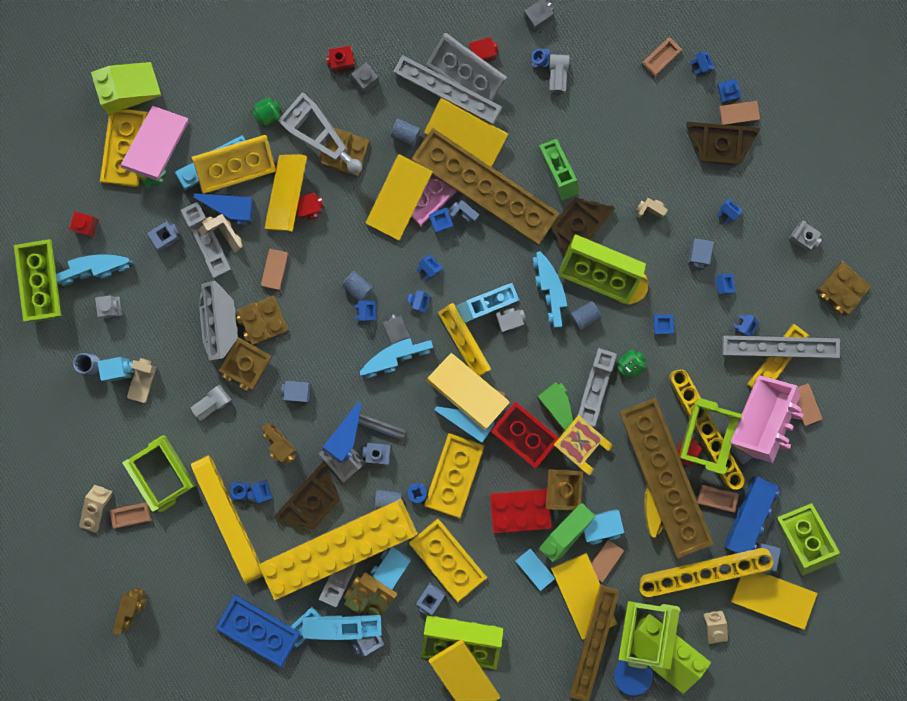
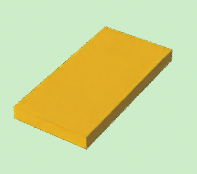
[424,98,509,167]
[100,109,148,188]
[192,135,276,194]
[264,154,307,232]
[366,154,433,240]
[426,353,510,430]
[424,433,485,518]
[409,518,487,603]
[551,553,617,640]
[731,565,818,629]
[429,639,500,701]

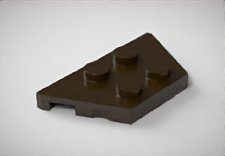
[686,122,760,165]
[550,197,616,257]
[274,461,340,529]

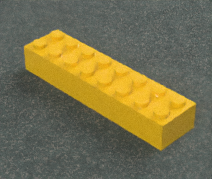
[259,498,418,600]

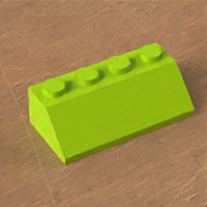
[558,234,646,304]
[14,239,61,323]
[631,613,711,694]
[420,616,503,670]

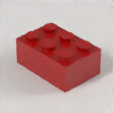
[490,401,559,469]
[490,488,551,533]

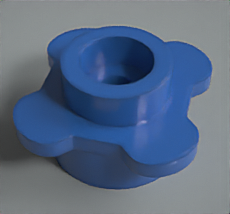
[531,48,550,68]
[230,481,250,501]

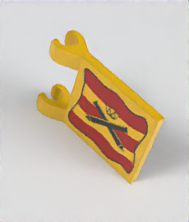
[554,415,614,475]

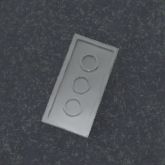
[426,33,507,101]

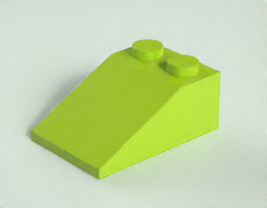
[91,62,162,115]
[777,503,840,576]

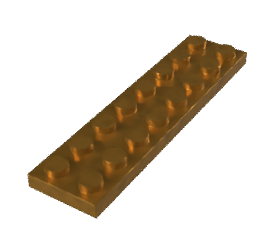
[411,128,559,245]
[619,398,714,558]

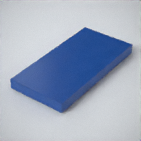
[216,594,301,668]

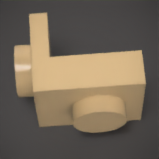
[636,198,668,219]
[704,611,728,644]

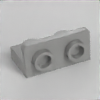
[319,448,366,483]

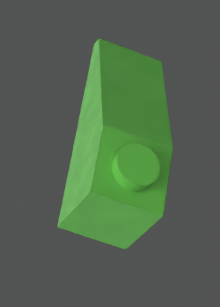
[539,139,580,200]
[537,382,573,431]
[539,503,596,562]

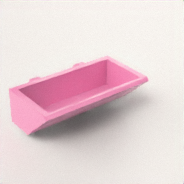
[730,375,804,463]

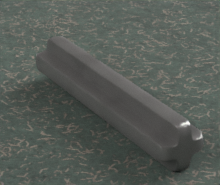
[358,413,406,439]

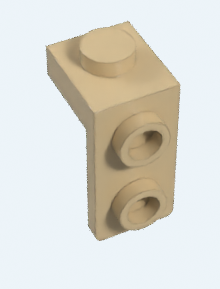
[199,214,243,253]
[127,358,157,403]
[79,485,113,533]

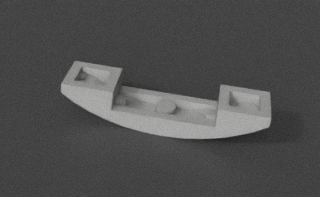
[181,202,231,278]
[577,348,617,427]
[319,563,357,607]

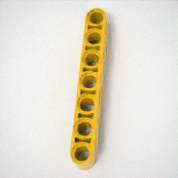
[669,370,744,490]
[191,455,263,584]
[639,548,773,597]

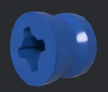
[407,483,427,503]

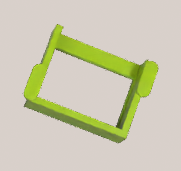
[679,398,742,474]
[122,435,196,512]
[619,601,681,670]

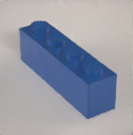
[724,476,779,553]

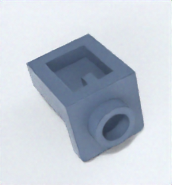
[449,200,480,223]
[350,636,384,657]

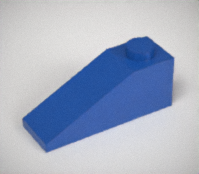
[194,194,254,226]
[321,401,361,464]

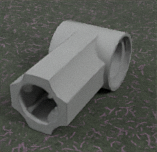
[549,54,569,94]
[191,385,232,421]

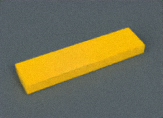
[438,303,491,376]
[747,324,809,389]

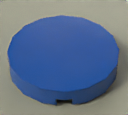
[614,655,653,695]

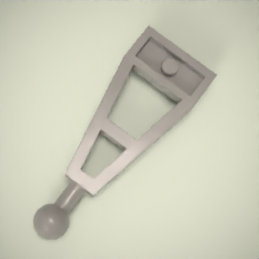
[278,92,363,174]

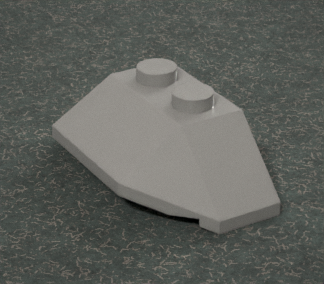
[199,281,238,361]

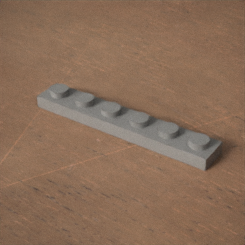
[393,55,502,125]
[722,336,840,358]

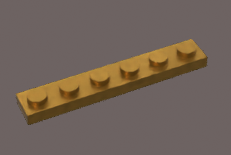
[569,585,620,701]

